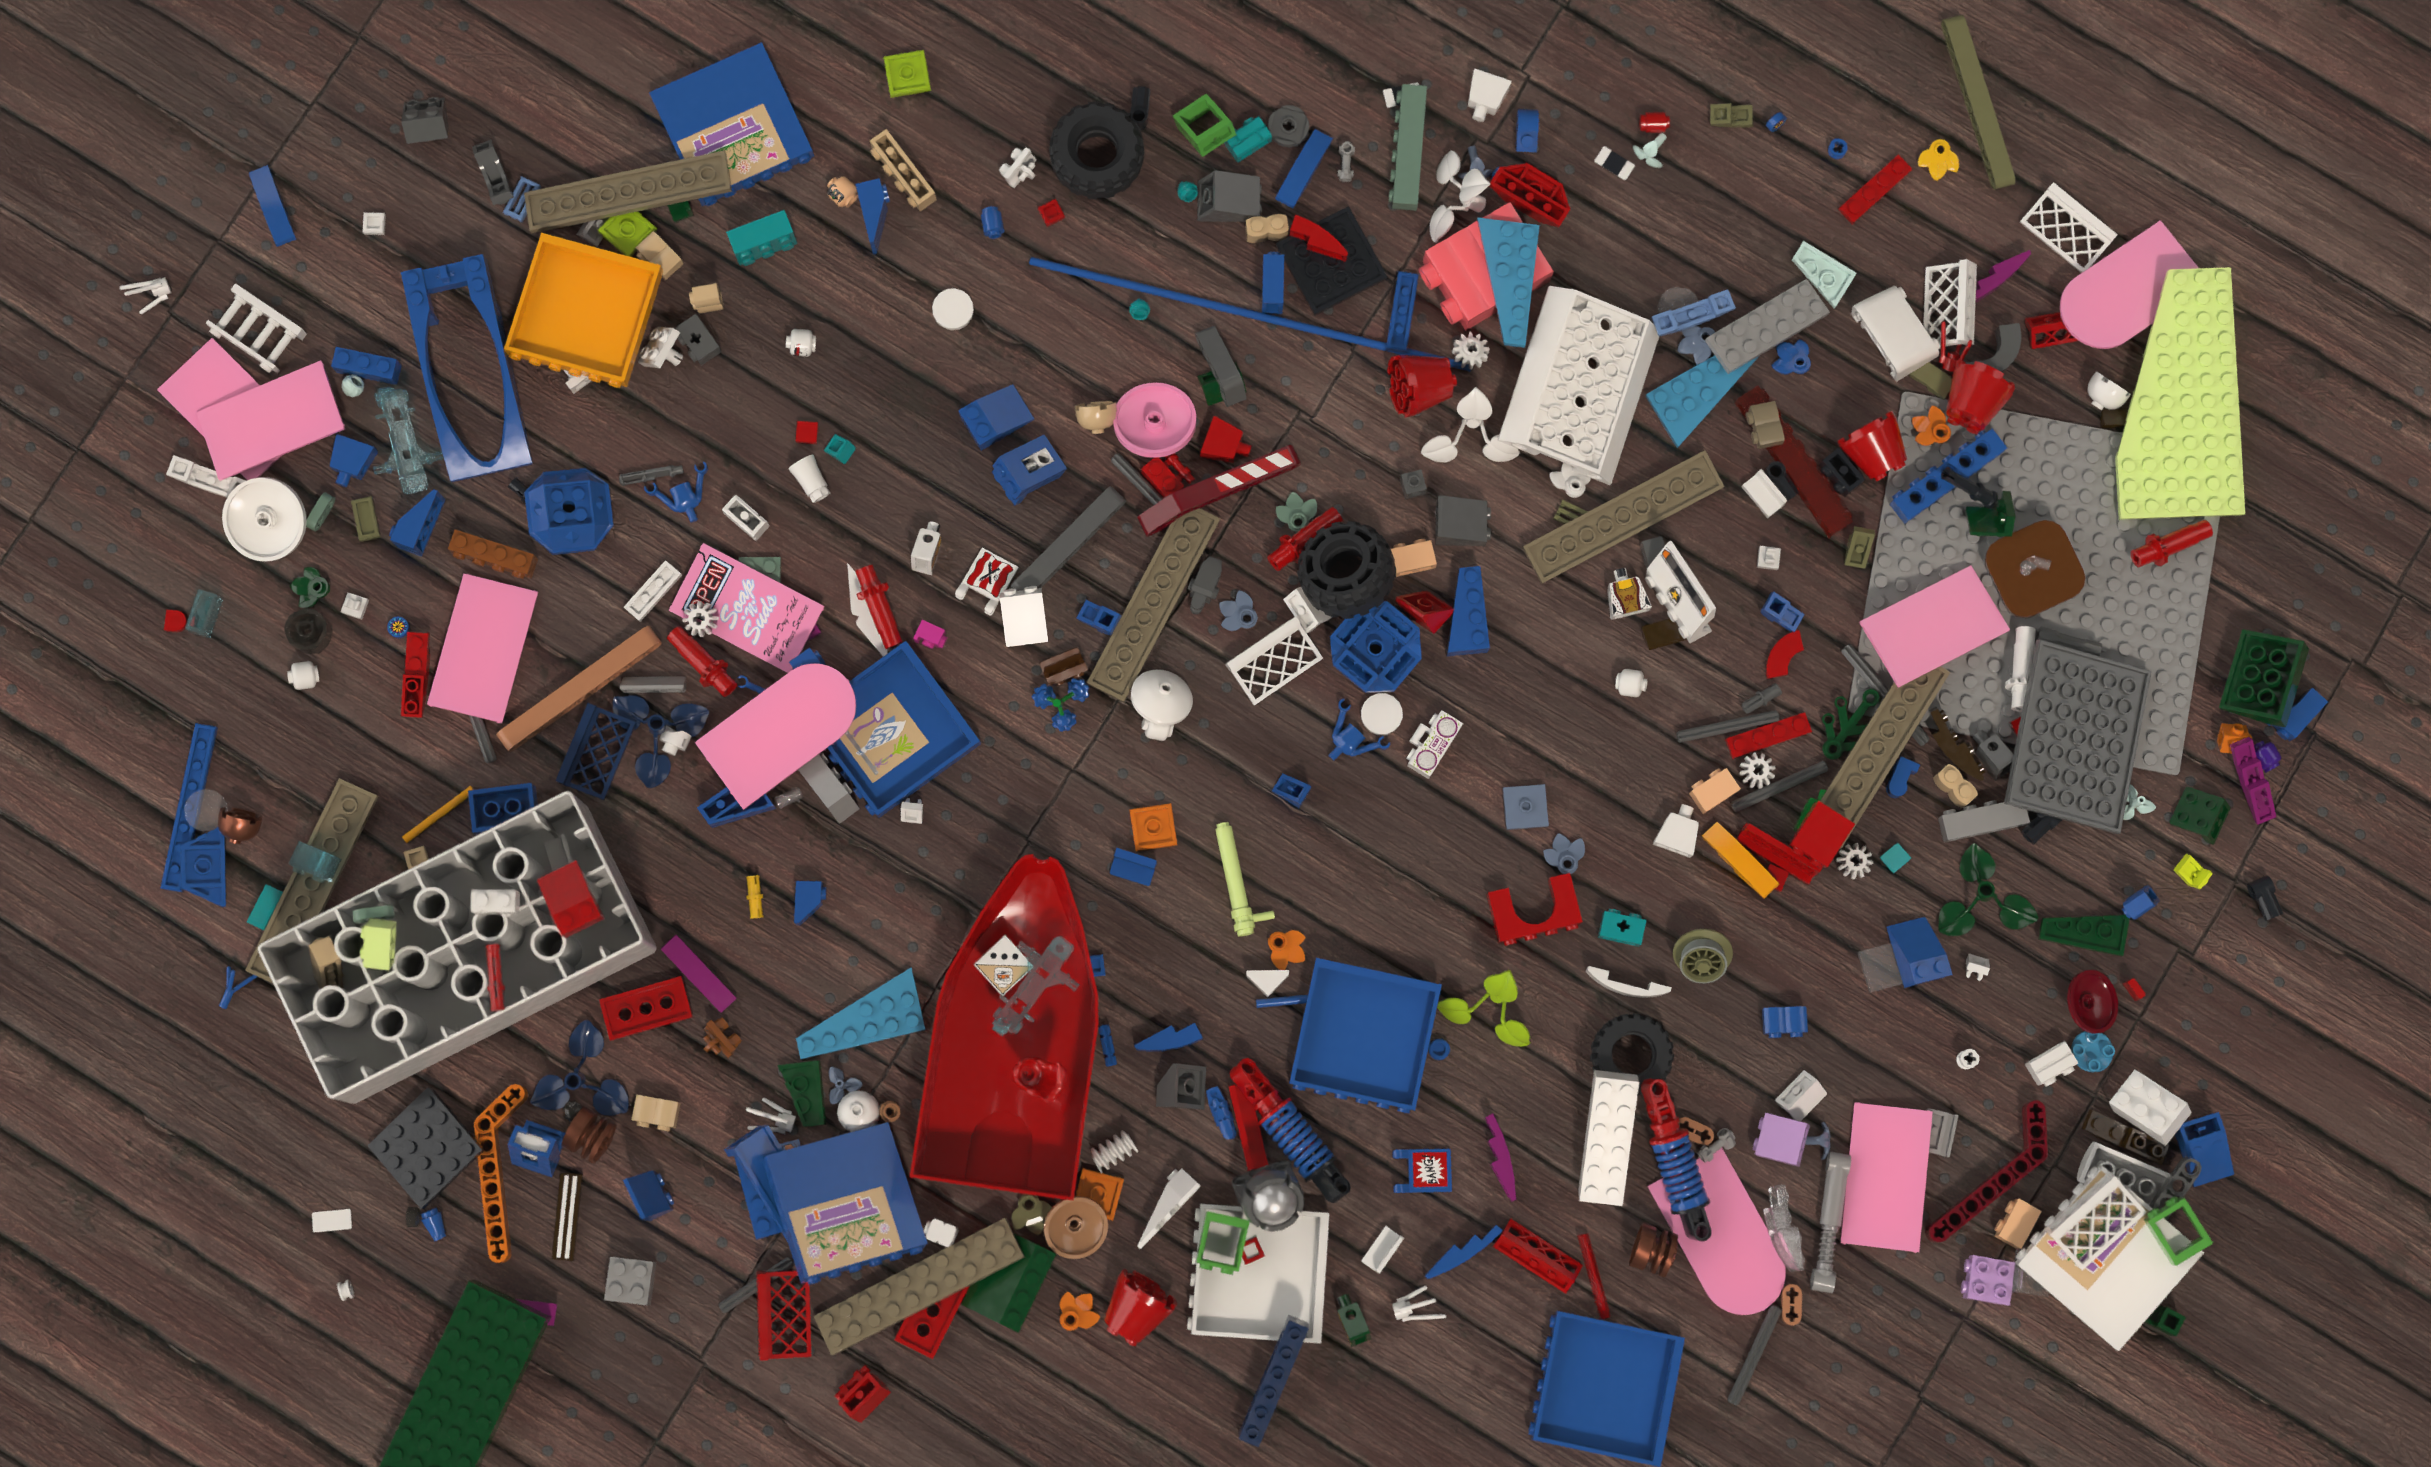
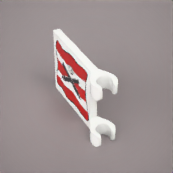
[955,548,1019,616]

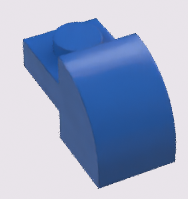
[1516,109,1539,152]
[1761,592,1805,632]
[1077,600,1122,635]

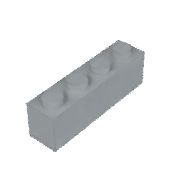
[1938,799,2030,843]

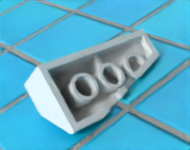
[1138,1169,1200,1249]

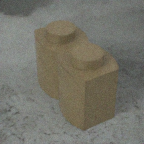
[1746,401,1785,449]

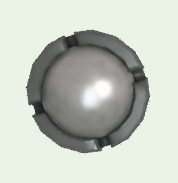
[1232,1160,1304,1232]

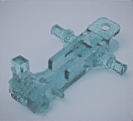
[373,387,444,494]
[992,936,1080,1036]

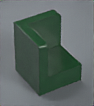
[667,201,694,222]

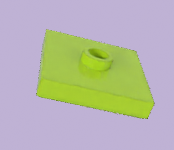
[884,50,931,98]
[598,211,657,257]

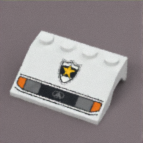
[1645,541,1716,643]

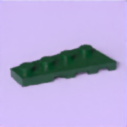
[2038,915,2130,957]

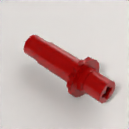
[1267,507,1343,571]
[2130,519,2213,568]
[855,565,903,650]
[667,626,737,697]

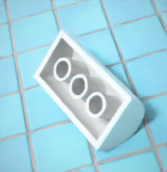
[2077,1142,2170,1208]

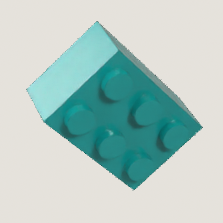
[726,210,797,266]

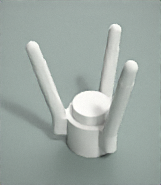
[119,277,171,314]
[746,1098,796,1134]
[1392,1286,1446,1322]

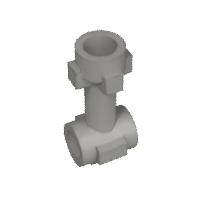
[1338,142,1355,182]
[1697,1128,1736,1163]

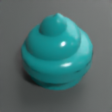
[1178,181,1198,202]
[1129,298,1150,320]

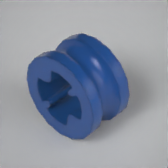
[1828,139,1848,159]

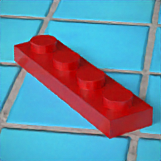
[1838,154,1912,225]
[1725,712,1812,759]

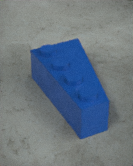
[1446,566,1490,657]

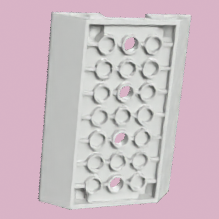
[1497,286,1659,485]

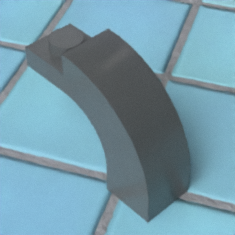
[472,140,514,205]
[1966,323,2021,373]

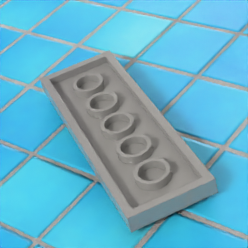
[1705,279,1830,374]

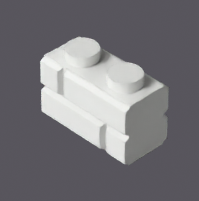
[722,495,769,541]
[471,890,520,914]
[2025,1041,2078,1087]
[924,1219,959,1247]

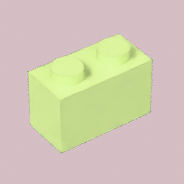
[360,918,397,970]

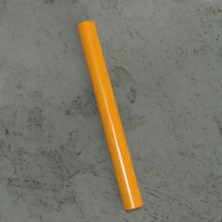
[402,785,474,843]

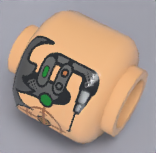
[827,176,858,207]

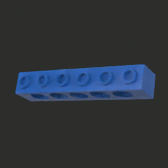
[1890,429,2007,524]

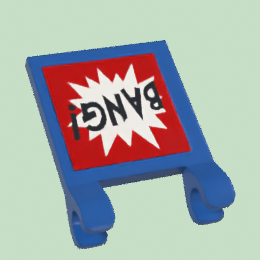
[1392,1149,1452,1193]

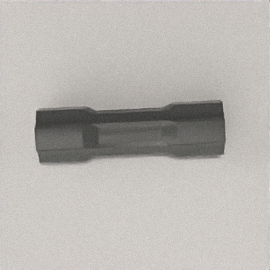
[2035,626,2102,656]

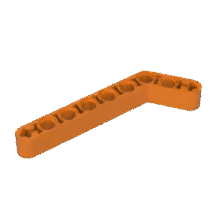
[474,1084,528,1263]

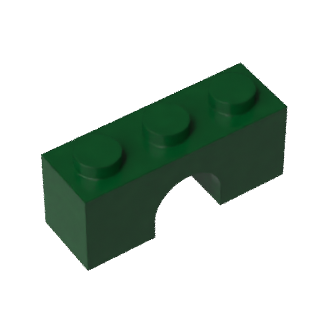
[2144,1305,2186,1336]

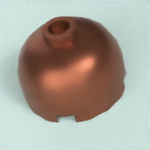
[218,807,262,844]

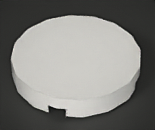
[932,288,974,330]
[1361,693,1403,735]

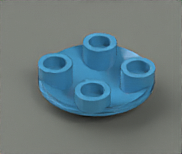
[2071,1031,2115,1072]

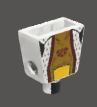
[911,522,941,575]
[1608,568,1652,620]

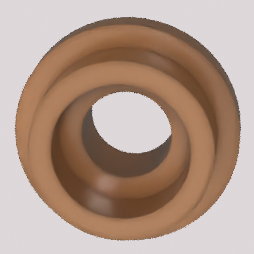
[879,1101,900,1122]

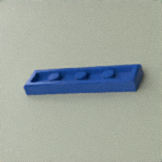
[1386,271,1419,353]

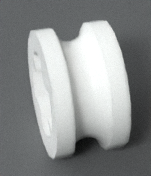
[337,1280,354,1301]

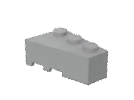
[798,753,860,824]

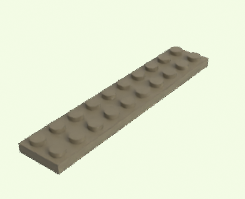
[524,151,732,233]
[1522,450,1724,584]
[1087,508,1220,703]
[1820,666,1950,849]
[245,778,379,984]
[814,1218,1024,1356]

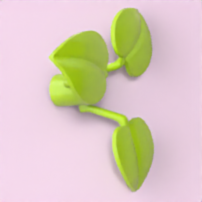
[1437,970,1531,1047]

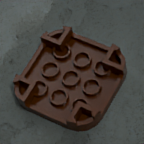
[1985,520,2085,619]

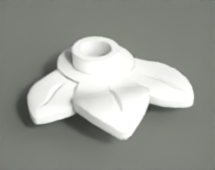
[1550,462,1591,498]

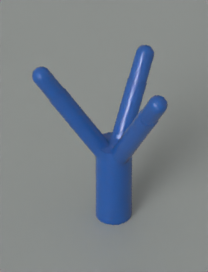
[219,966,258,1009]

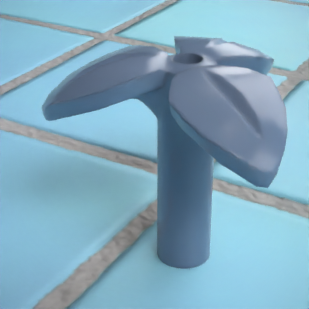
[1458,146,1493,179]
[828,1067,863,1104]
[1805,1122,1830,1160]

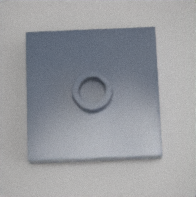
[1502,784,1549,830]

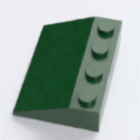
[2219,629,2309,728]
[961,1234,1057,1333]

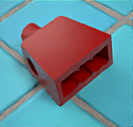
[1200,416,1252,463]

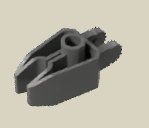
[1188,556,1222,615]

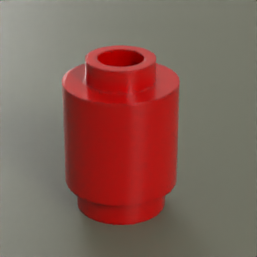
[1639,112,1670,133]

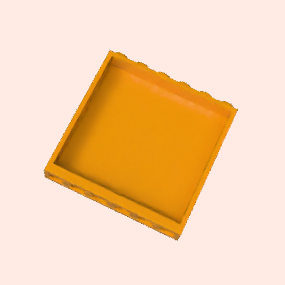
[504,233,664,388]

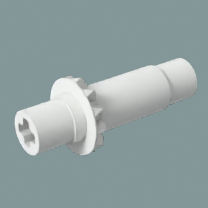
[2005,626,2035,712]

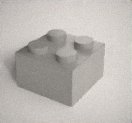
[604,1257,657,1305]

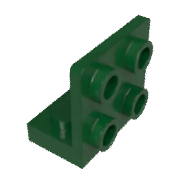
[1965,491,2016,537]
[2170,787,2231,845]

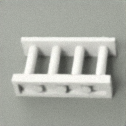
[206,283,307,374]

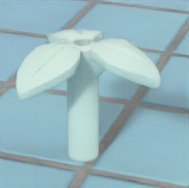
[1633,133,1666,168]
[2123,784,2156,820]

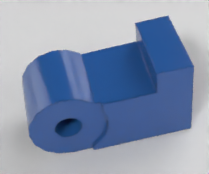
[1886,757,1920,798]

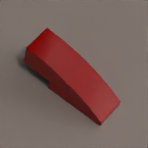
[1290,215,1348,262]

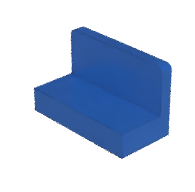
[1110,848,1157,886]

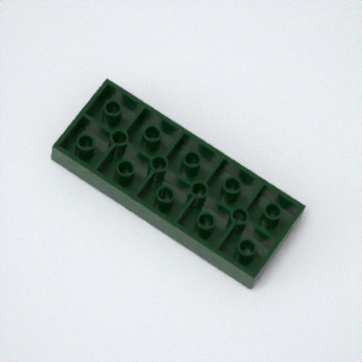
[379,1279,551,1467]

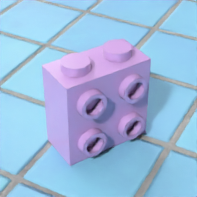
[1753,1113,1810,1167]
[1961,1255,2016,1306]

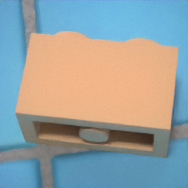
[1391,539,1437,577]
[1689,768,1741,814]
[1994,1198,2042,1249]

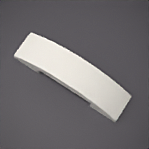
[166,455,246,498]
[1586,966,1672,998]

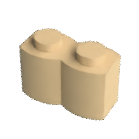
[1245,214,1289,243]
[636,231,684,280]
[689,283,724,314]
[1933,764,1978,808]
[632,1095,681,1132]

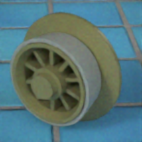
[1673,929,1733,983]

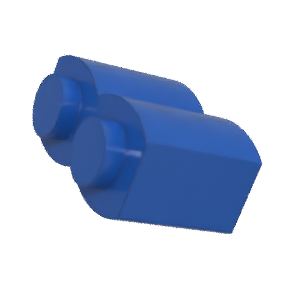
[2122,885,2160,920]
[1762,1006,1808,1038]

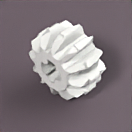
[683,601,719,637]
[1739,753,1775,789]
[1836,843,1873,879]

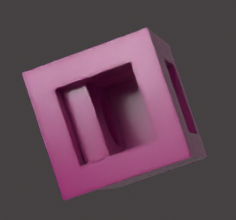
[913,620,948,649]

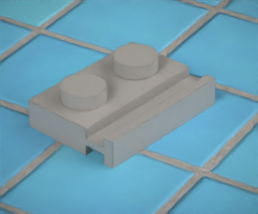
[1926,1108,1958,1157]

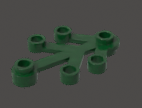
[1822,689,1880,759]

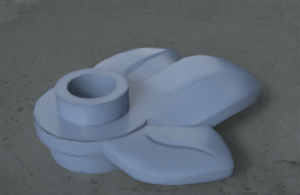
[1678,325,1716,365]
[1219,590,1258,631]
[1543,834,1585,874]

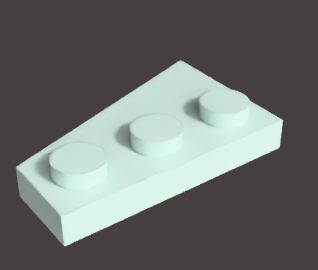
[1792,241,1856,309]

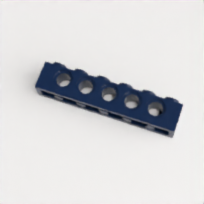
[1239,1315,1309,1447]

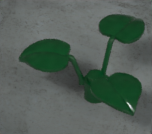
[1938,843,2038,936]

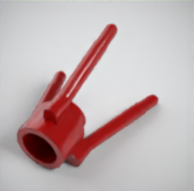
[1939,321,1973,372]

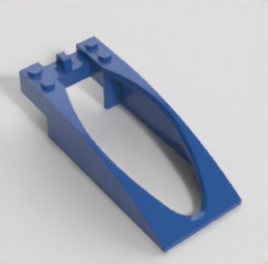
[401,254,533,482]

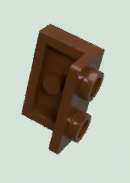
[1039,647,1088,687]

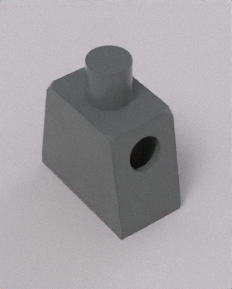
[1973,730,2014,781]

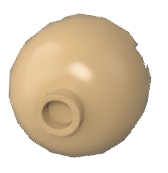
[1075,401,1117,434]

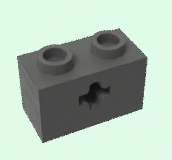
[675,314,721,366]

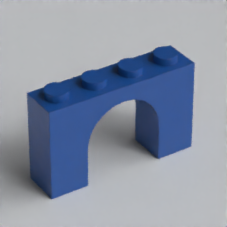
[2267,688,2328,741]

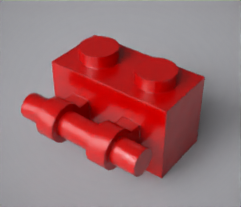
[1141,453,1195,498]
[834,1365,891,1423]

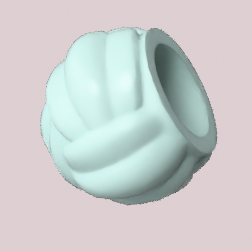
[341,375,364,397]

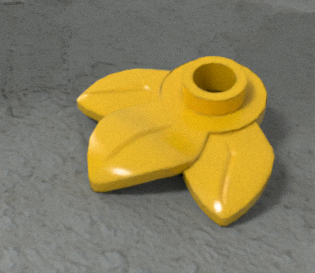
[1918,139,1959,181]

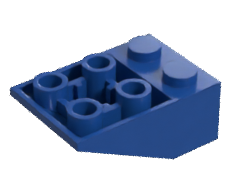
[2175,1112,2234,1187]

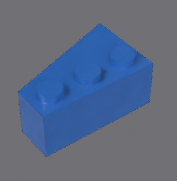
[697,787,776,828]

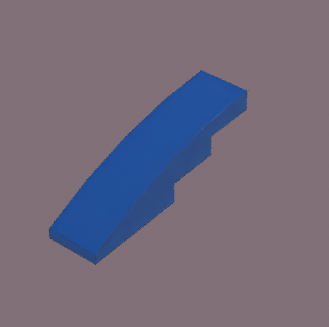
[1275,129,1333,208]
[249,165,296,247]
[1424,1225,1502,1279]

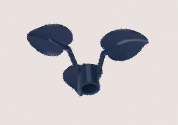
[613,696,709,788]
[530,1020,629,1116]

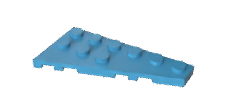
[1477,218,1540,348]
[1645,355,1759,448]
[796,968,926,1060]

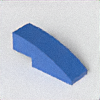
[1134,1023,1203,1052]

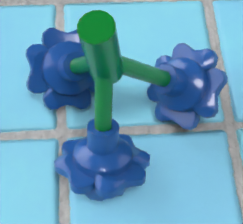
[1032,678,1089,732]

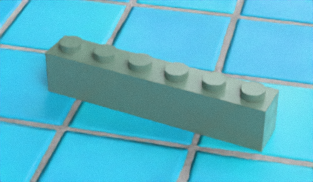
[1389,84,1427,211]

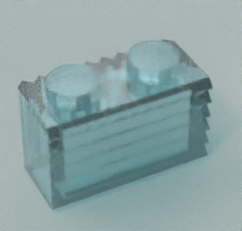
[185,589,223,638]
[288,841,341,884]

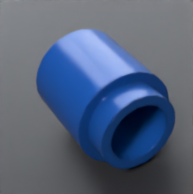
[981,206,1004,239]

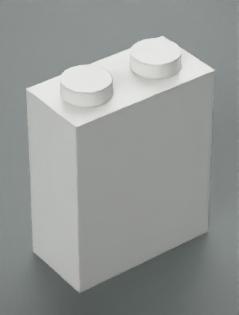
[1000,586,1048,647]

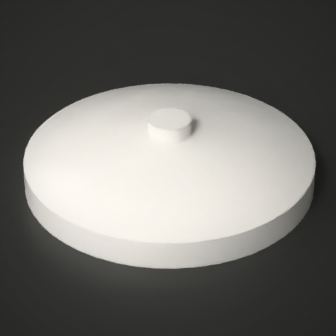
[222,477,306,561]

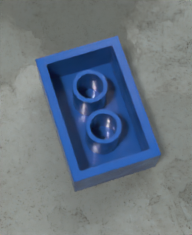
[468,783,538,835]

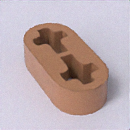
[1679,1117,1714,1146]
[1781,1284,1802,1325]

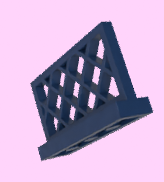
[555,703,637,801]

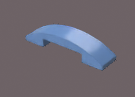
[1651,289,1736,336]

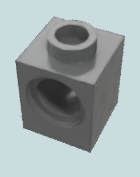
[1400,470,1427,500]

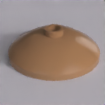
[1044,1196,1108,1259]

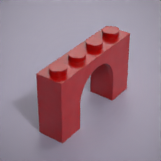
[1486,873,1583,946]

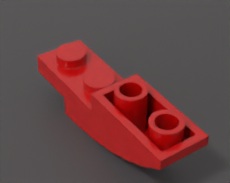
[401,632,430,718]

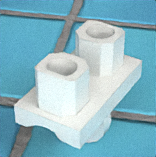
[999,148,1036,188]

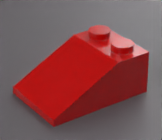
[537,860,605,938]

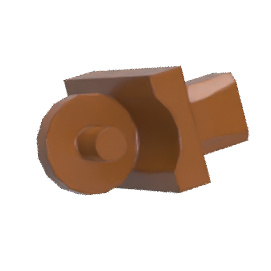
[703,1018,742,1059]

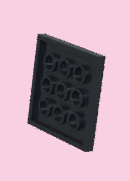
[1276,206,1387,316]
[368,1087,485,1209]

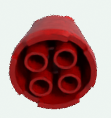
[1387,355,1457,418]
[1946,361,2015,434]
[1837,410,1907,482]
[1104,1269,1178,1346]

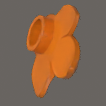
[1912,406,1951,446]
[1268,930,1305,970]
[1060,1292,1100,1331]

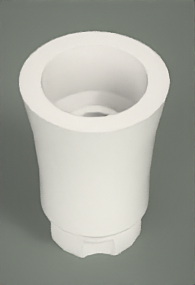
[788,455,830,503]

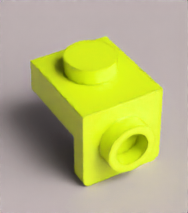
[2173,854,2213,889]

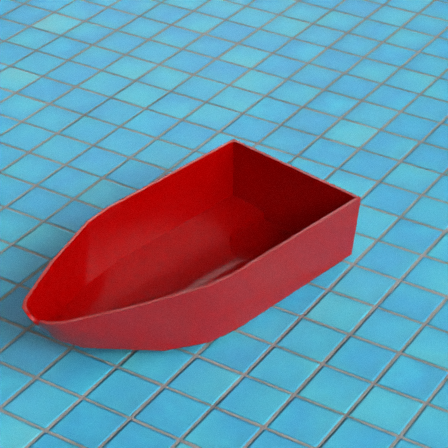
[910,854,1098,1201]

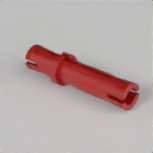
[486,944,505,1012]

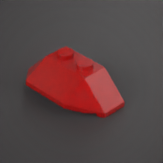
[1489,163,1570,227]

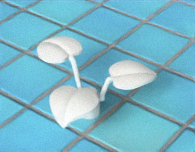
[1429,150,1490,243]
[1421,387,1520,463]

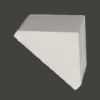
[1246,970,1289,998]

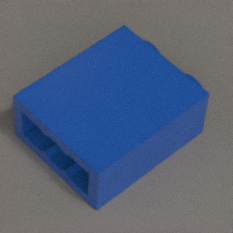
[1262,252,1284,314]

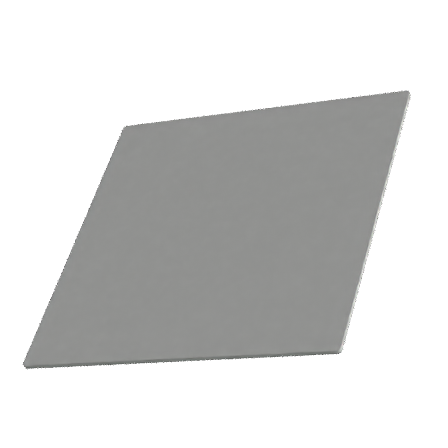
[1848,392,2220,776]

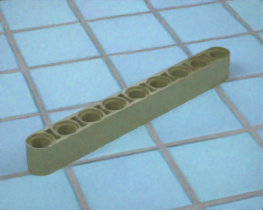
[1941,15,2015,190]

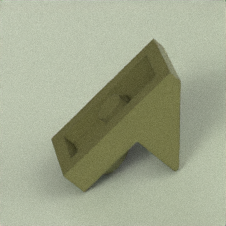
[1845,526,1875,569]

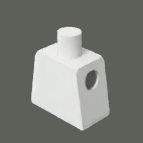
[1468,69,1512,122]
[1652,804,1699,858]

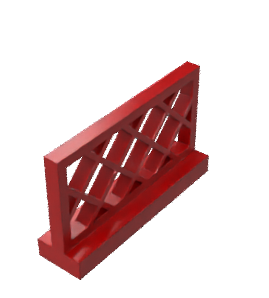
[1736,822,1823,885]
[756,1270,811,1361]

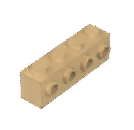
[870,129,937,212]
[309,937,344,989]

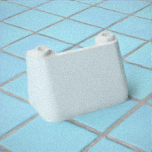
[1851,285,1941,382]

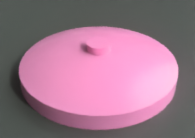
[1113,383,1196,458]

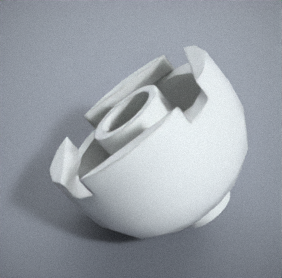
[2087,371,2131,410]
[837,1090,880,1132]

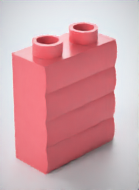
[1419,202,1554,331]

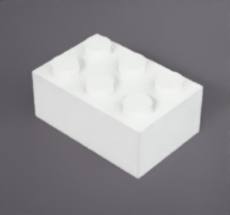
[2109,1070,2192,1146]

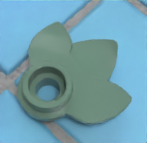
[1276,492,1317,533]

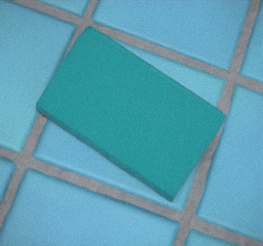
[247,884,283,931]

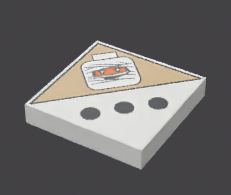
[973,935,1034,996]

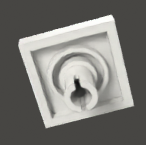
[638,327,683,368]

